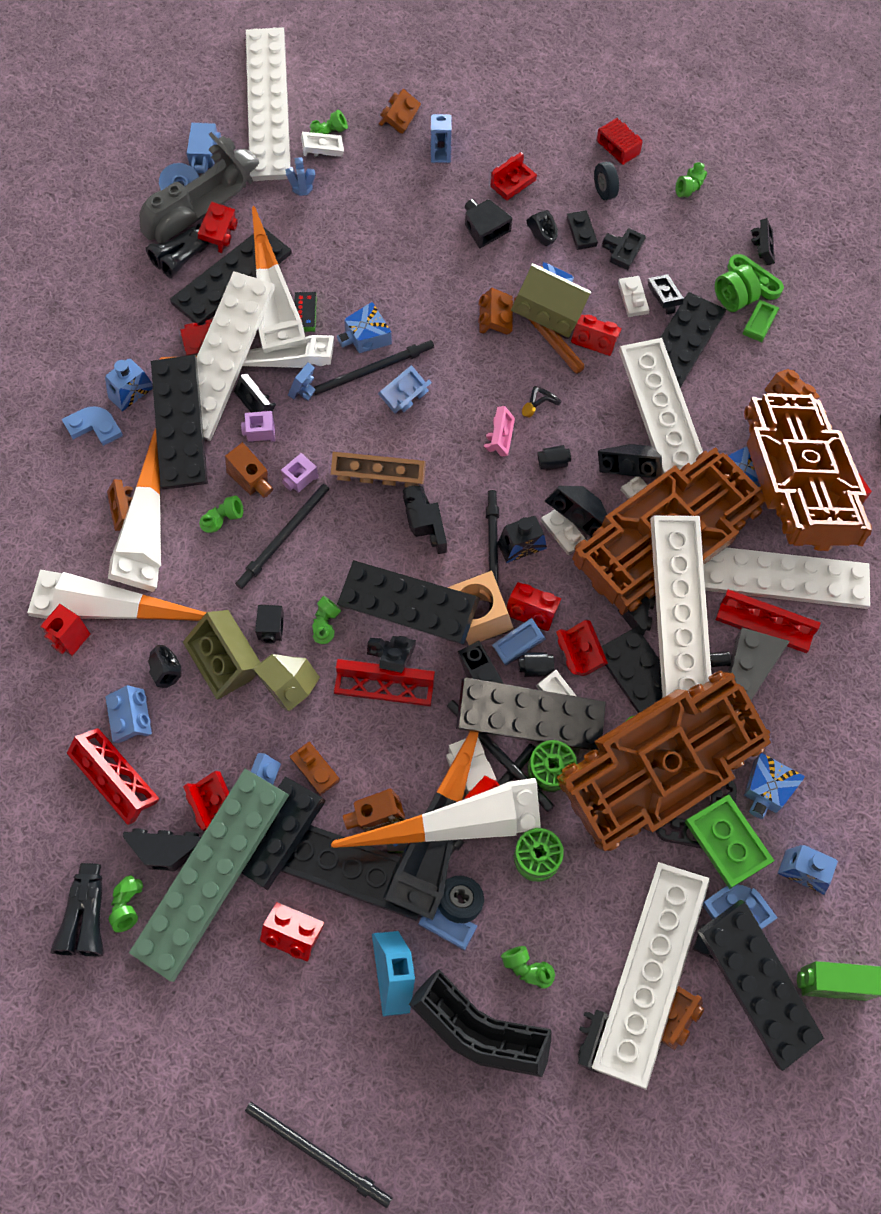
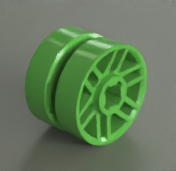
[715,265,761,312]
[527,740,577,792]
[514,828,564,882]

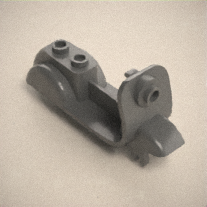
[139,132,259,243]

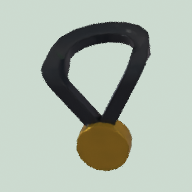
[522,386,562,418]

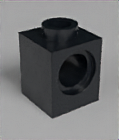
[255,605,284,644]

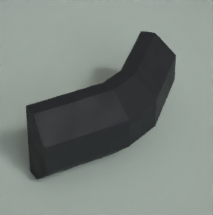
[409,969,552,1077]

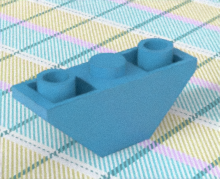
[372,931,415,1017]

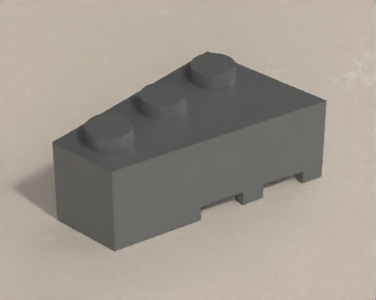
[728,628,790,700]

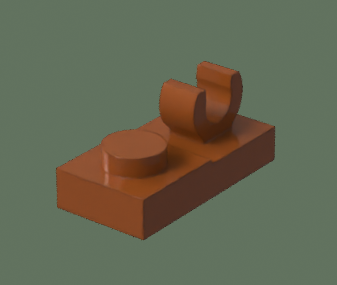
[107,479,133,531]
[290,741,340,796]

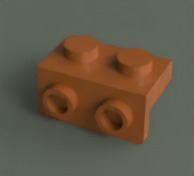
[379,88,421,134]
[478,287,513,335]
[765,369,821,400]
[661,986,705,1051]

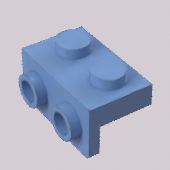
[378,365,432,413]
[105,685,152,743]

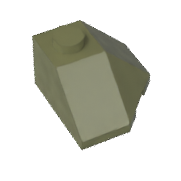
[253,654,320,711]

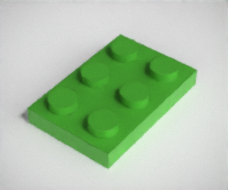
[685,794,774,889]

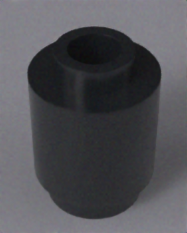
[537,445,571,471]
[518,652,554,677]

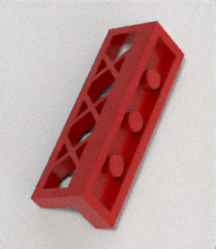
[715,589,821,653]
[334,659,435,707]
[67,728,159,825]

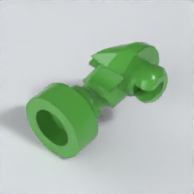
[310,110,348,134]
[676,162,707,197]
[199,496,243,533]
[312,596,341,644]
[109,875,143,932]
[501,946,555,988]

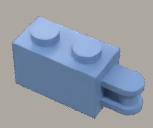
[187,123,221,174]

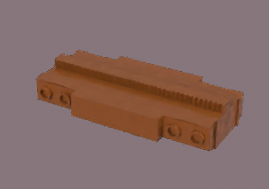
[744,393,872,551]
[572,447,765,615]
[557,671,771,851]

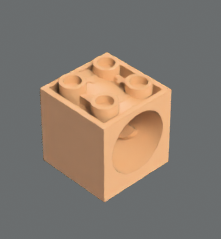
[447,571,514,645]

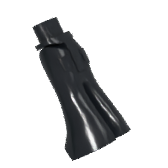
[146,224,210,278]
[51,863,104,957]

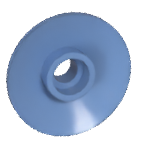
[159,163,199,190]

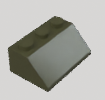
[511,263,591,338]
[183,610,261,700]

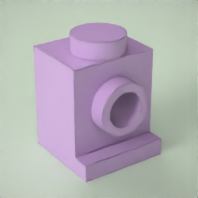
[241,411,275,442]
[281,453,319,493]

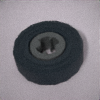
[594,162,619,200]
[438,876,484,923]

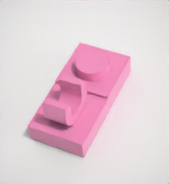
[484,406,515,456]

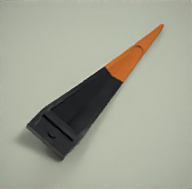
[383,731,479,920]

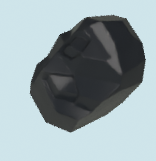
[526,210,558,246]
[148,645,182,688]

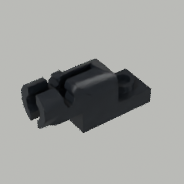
[403,485,447,554]

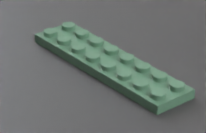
[129,769,289,982]

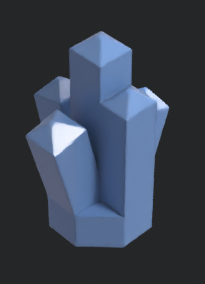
[285,157,315,196]

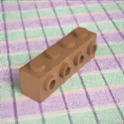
[331,452,426,487]

